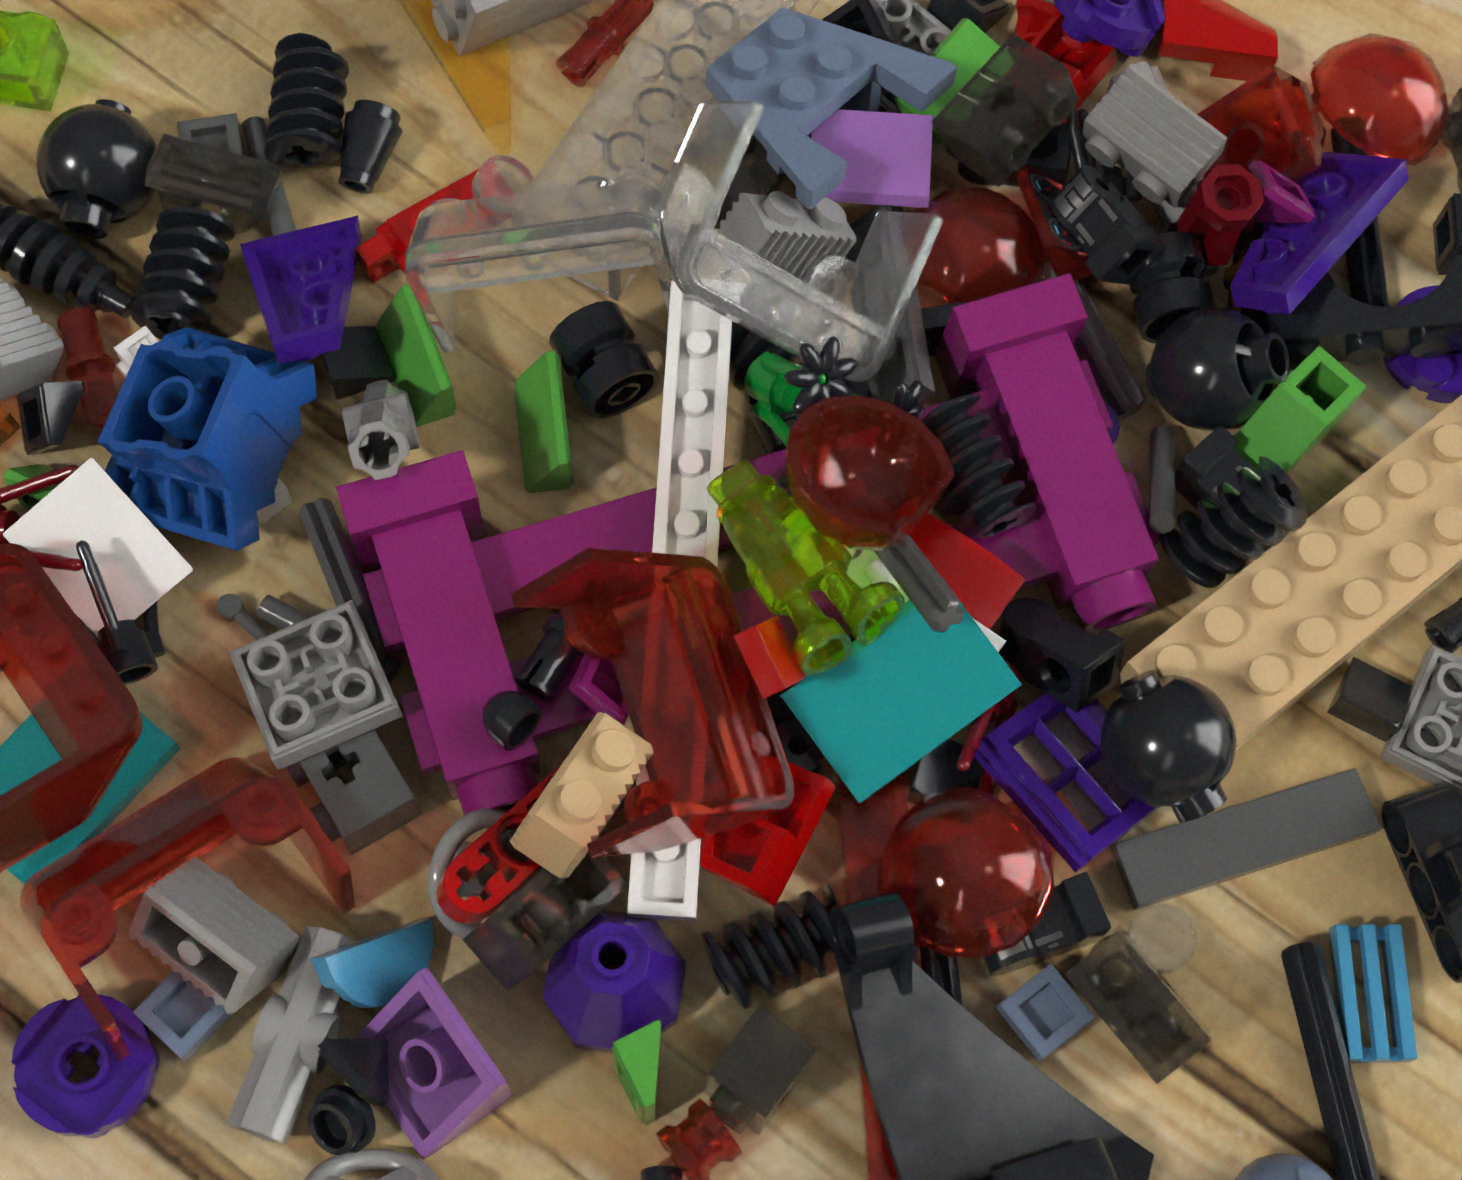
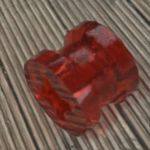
[656,1098,742,1180]

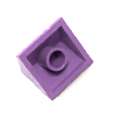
[809,109,933,208]
[354,967,513,1160]

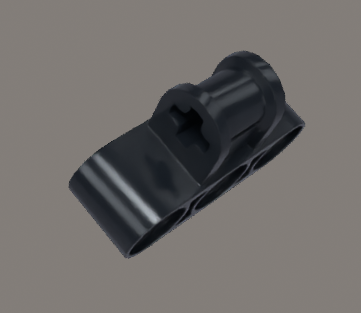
[1381,783,1462,983]

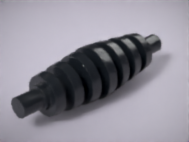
[0,202,136,319]

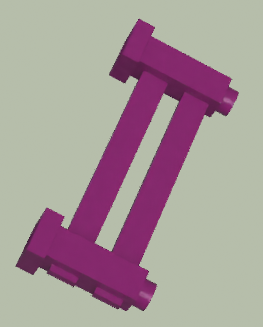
[336,273,1159,815]

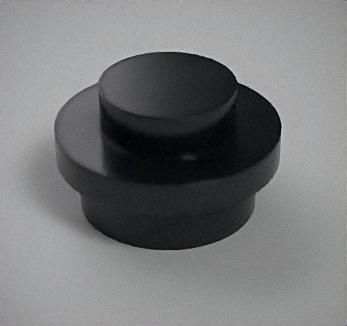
[308,1084,376,1155]

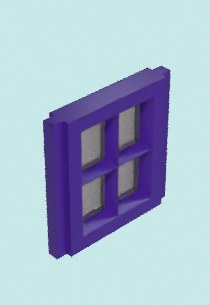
[974,693,1160,872]

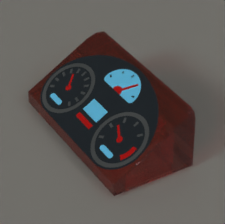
[1014,165,1093,282]

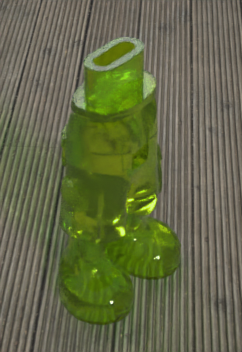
[707,460,905,675]

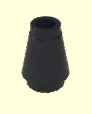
[338,99,402,194]

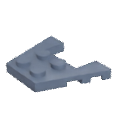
[705,7,957,210]

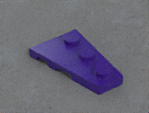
[240,216,362,365]

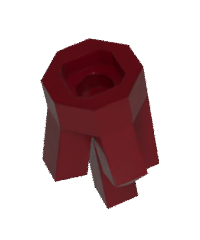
[1174,164,1264,266]

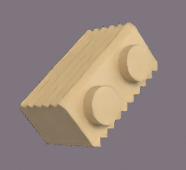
[510,712,653,879]

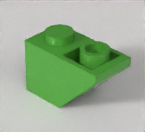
[1234,346,1367,476]

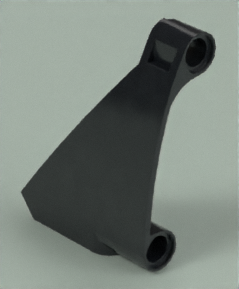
[830,891,1154,1180]

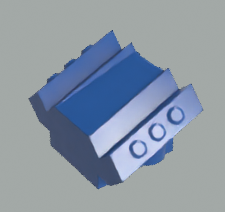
[97,327,317,551]

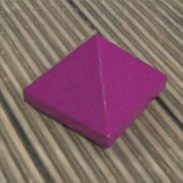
[1249,159,1315,223]
[569,639,643,725]

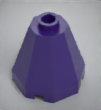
[543,909,686,1053]

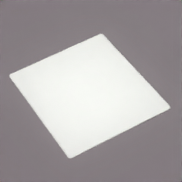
[3,458,193,639]

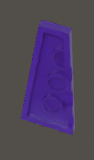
[1230,149,1409,315]

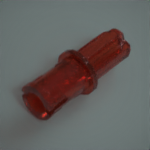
[556,0,654,88]
[57,308,118,429]

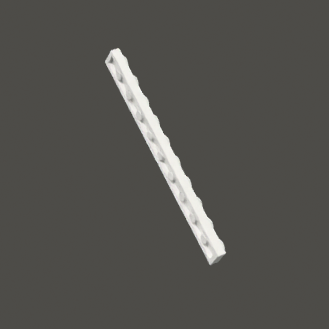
[627,281,734,922]

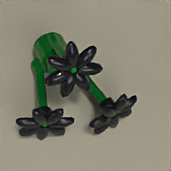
[745,336,925,505]

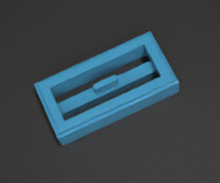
[1329,924,1417,1063]

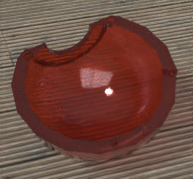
[1310,33,1448,165]
[906,187,1045,304]
[784,395,954,551]
[881,787,1054,958]

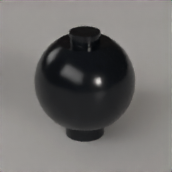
[36,99,161,239]
[1146,307,1289,431]
[1100,670,1236,822]

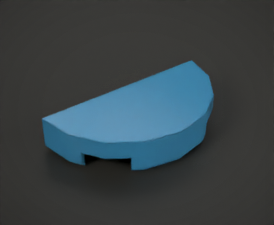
[310,919,434,1008]

